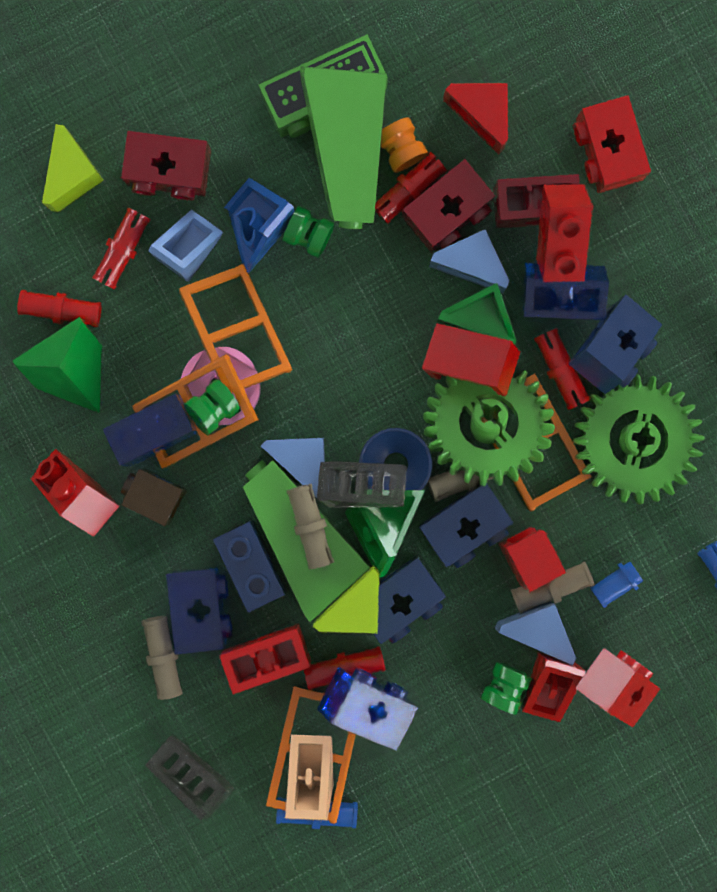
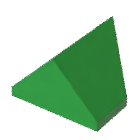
[436,283,516,345]
[13,317,102,413]
[345,489,425,578]

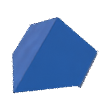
[224,178,295,274]

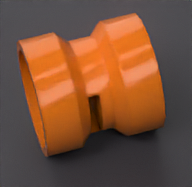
[380,117,428,173]

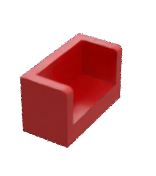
[422,323,520,396]
[498,527,566,592]

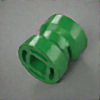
[282,206,335,259]
[184,379,241,435]
[480,661,533,715]

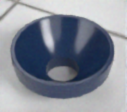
[359,428,432,490]

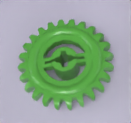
[423,370,555,486]
[573,374,705,505]

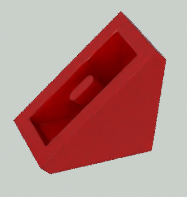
[443,83,508,154]
[522,652,585,722]

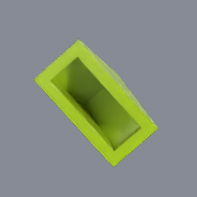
[42,124,103,212]
[313,565,379,633]

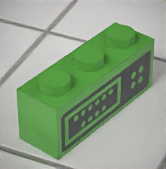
[259,34,388,138]

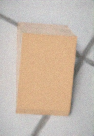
[285,735,334,821]

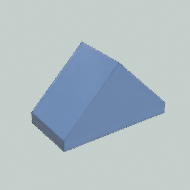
[149,210,223,282]
[429,230,509,293]
[261,438,326,501]
[495,601,576,665]

